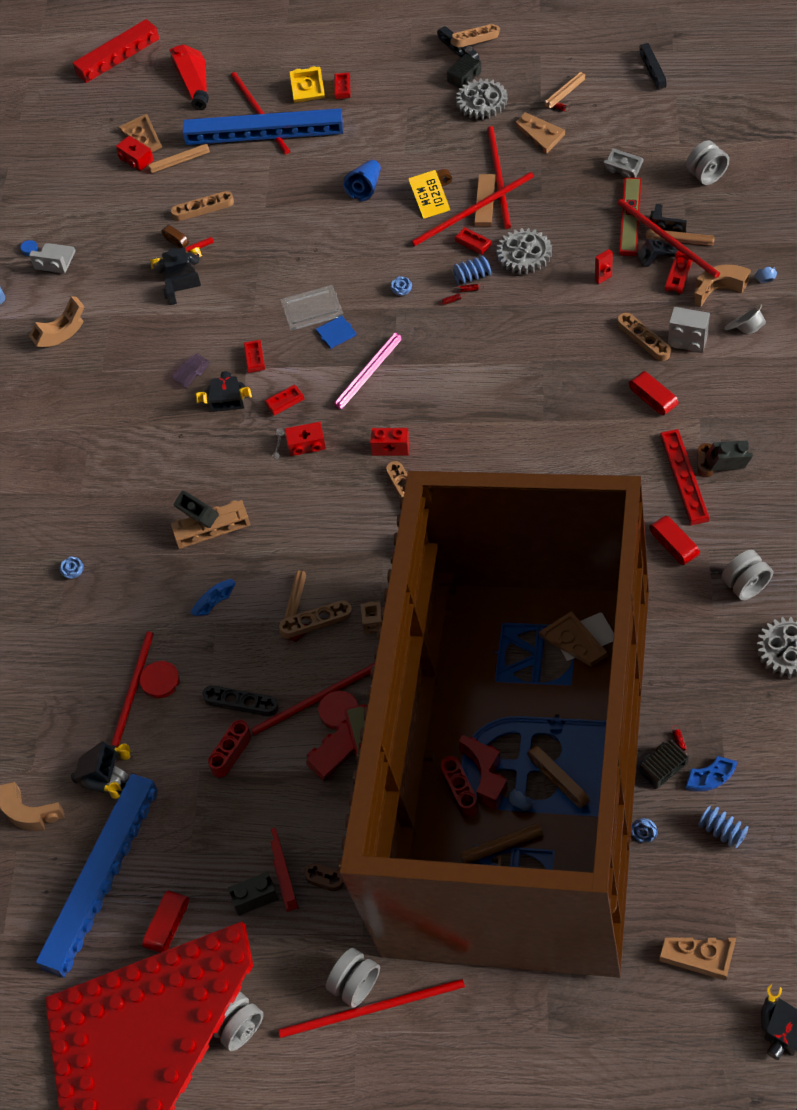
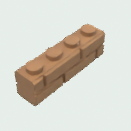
[171,500,250,549]

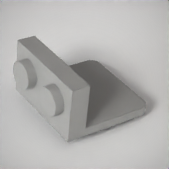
[29,243,76,273]

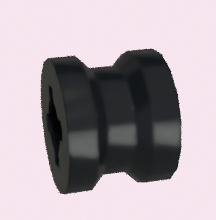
[191,90,209,110]

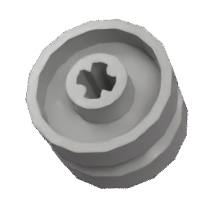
[686,140,730,185]
[721,550,774,600]
[326,948,380,1008]
[213,992,264,1051]

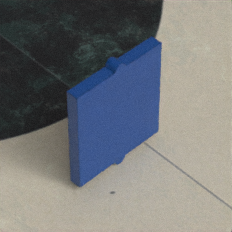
[316,315,357,349]

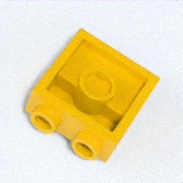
[289,66,325,103]

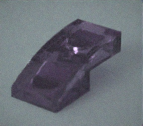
[172,353,210,388]

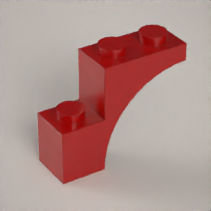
[459,735,508,810]

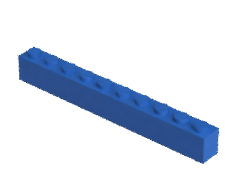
[183,108,343,145]
[36,773,158,978]

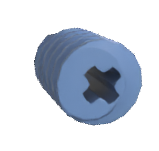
[453,255,491,286]
[698,806,749,849]

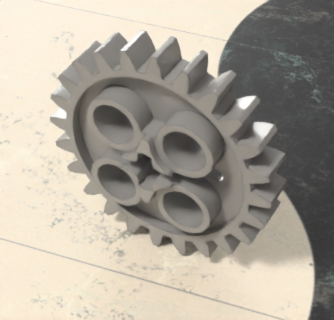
[456,78,508,120]
[496,228,552,274]
[756,617,797,679]

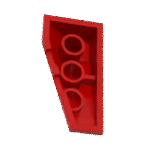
[169,44,207,99]

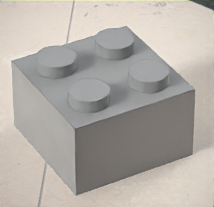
[668,307,710,353]

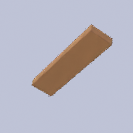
[475,174,496,226]

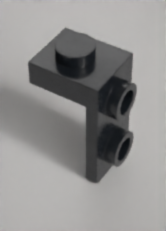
[650,204,687,233]
[637,239,678,267]
[163,272,201,305]

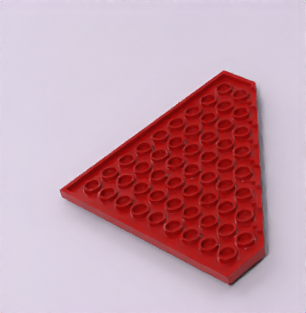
[45,921,254,1110]

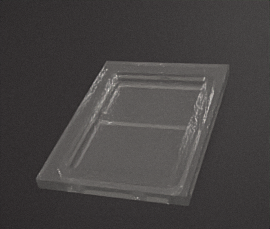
[280,285,344,331]

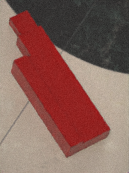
[270,827,299,912]

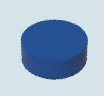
[21,240,38,256]

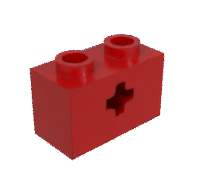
[116,135,154,171]
[285,421,326,456]
[370,428,410,456]

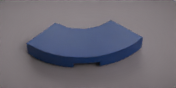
[190,579,236,616]
[685,756,738,792]

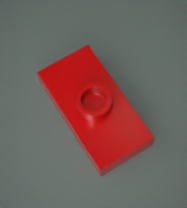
[334,72,351,99]
[454,227,492,255]
[595,249,613,284]
[244,340,266,373]
[265,384,305,416]

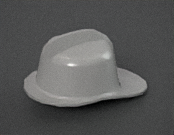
[724,304,766,334]

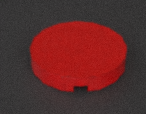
[140,661,180,699]
[318,691,358,729]

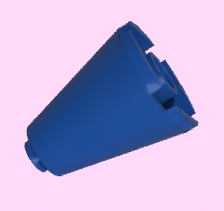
[343,160,381,201]

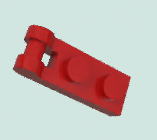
[665,251,693,294]

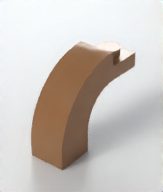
[693,265,751,307]
[29,296,85,347]
[0,782,65,831]

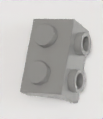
[603,148,644,178]

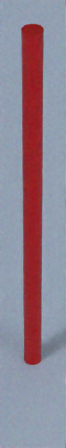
[231,72,290,155]
[487,126,511,229]
[411,172,534,247]
[617,199,720,278]
[111,631,154,748]
[251,662,376,736]
[278,979,465,1038]

